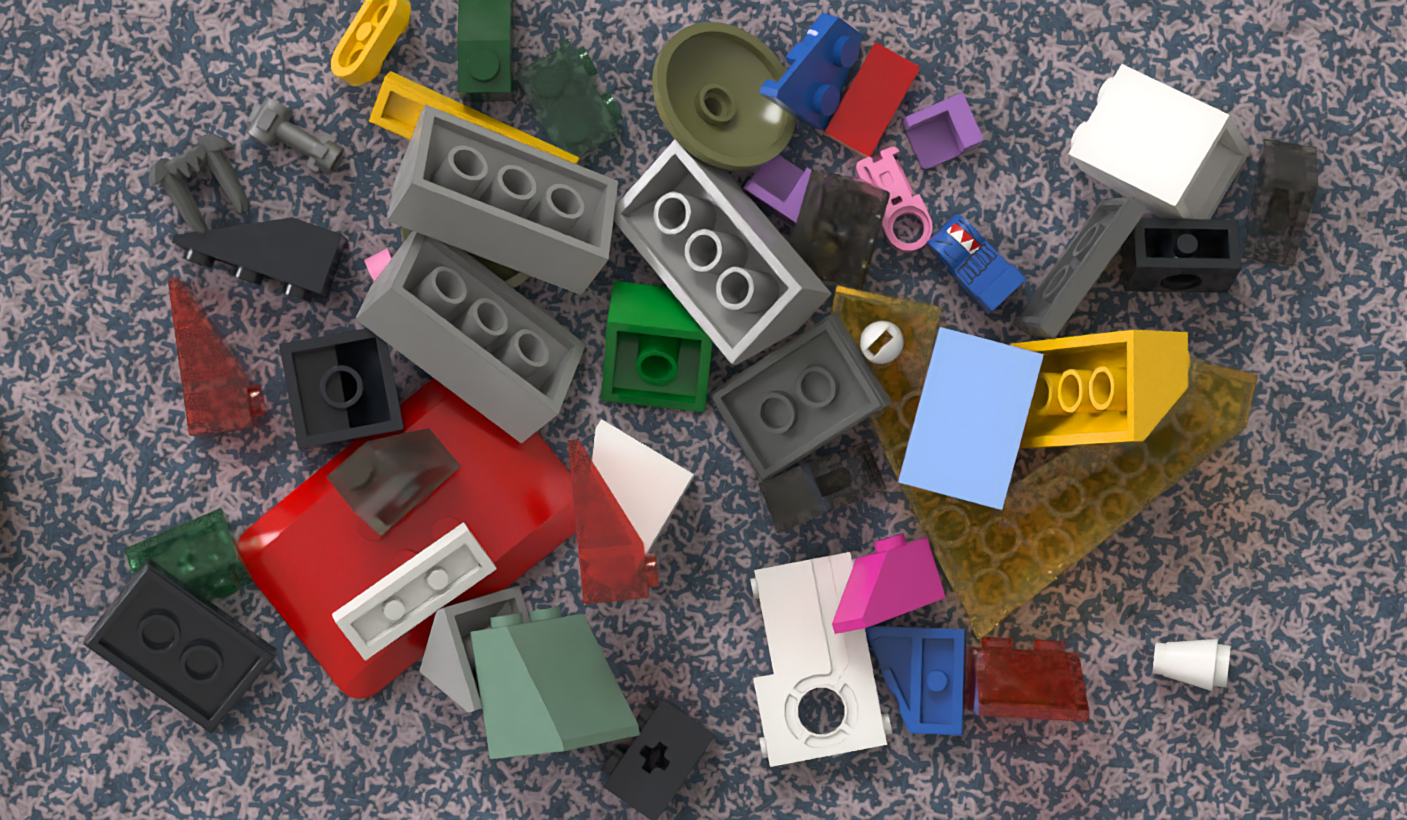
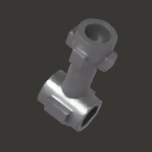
[245,96,345,175]

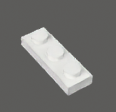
[332,522,497,661]

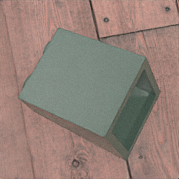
[471,607,640,759]

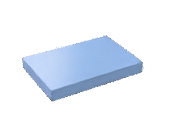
[898,327,1044,510]

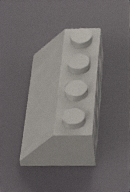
[387,105,618,295]
[613,139,832,365]
[355,231,586,443]

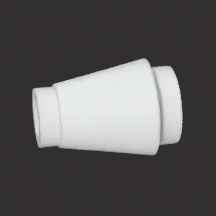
[1153,639,1231,691]

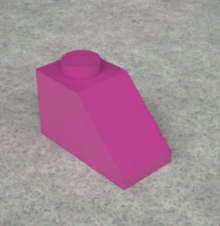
[832,533,946,634]

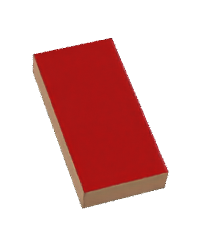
[824,42,921,158]

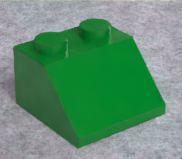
[601,281,713,412]

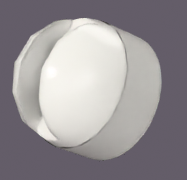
[860,321,904,364]

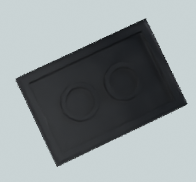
[83,558,277,734]

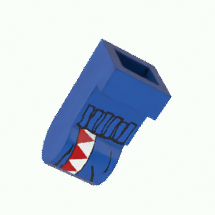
[926,214,1027,315]

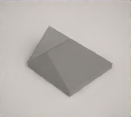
[419,585,531,713]

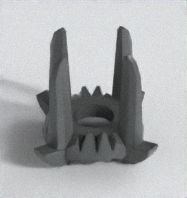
[148,134,248,235]

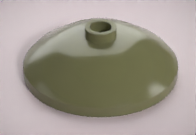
[652,22,797,171]

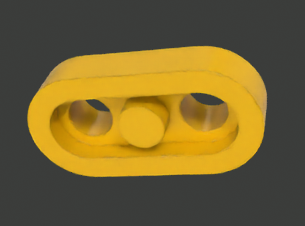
[331,0,411,87]

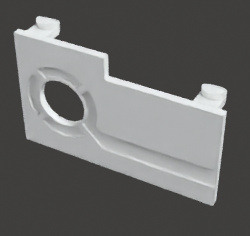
[750,552,892,767]

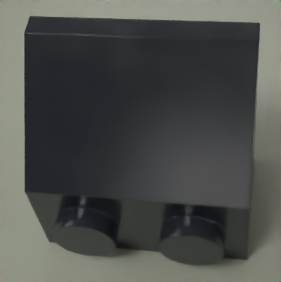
[279,328,404,451]

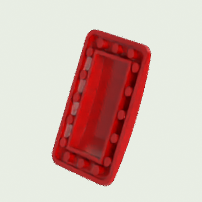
[236,378,588,699]

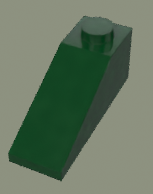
[457,0,514,102]

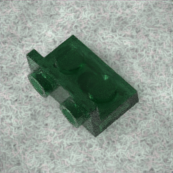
[515,39,623,158]
[124,508,253,600]

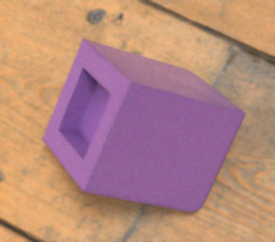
[902,92,984,170]
[743,154,825,228]

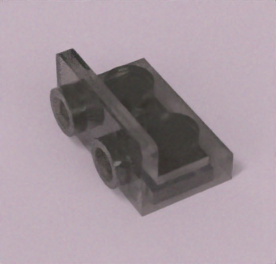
[790,170,890,291]

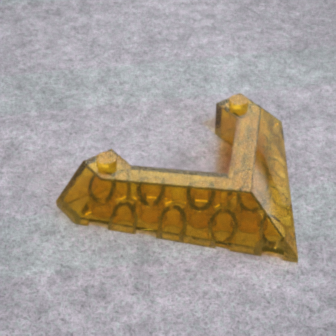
[831,285,1258,640]

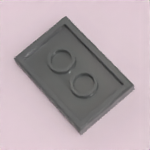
[1014,197,1148,339]
[708,312,892,483]

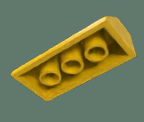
[1010,330,1190,449]

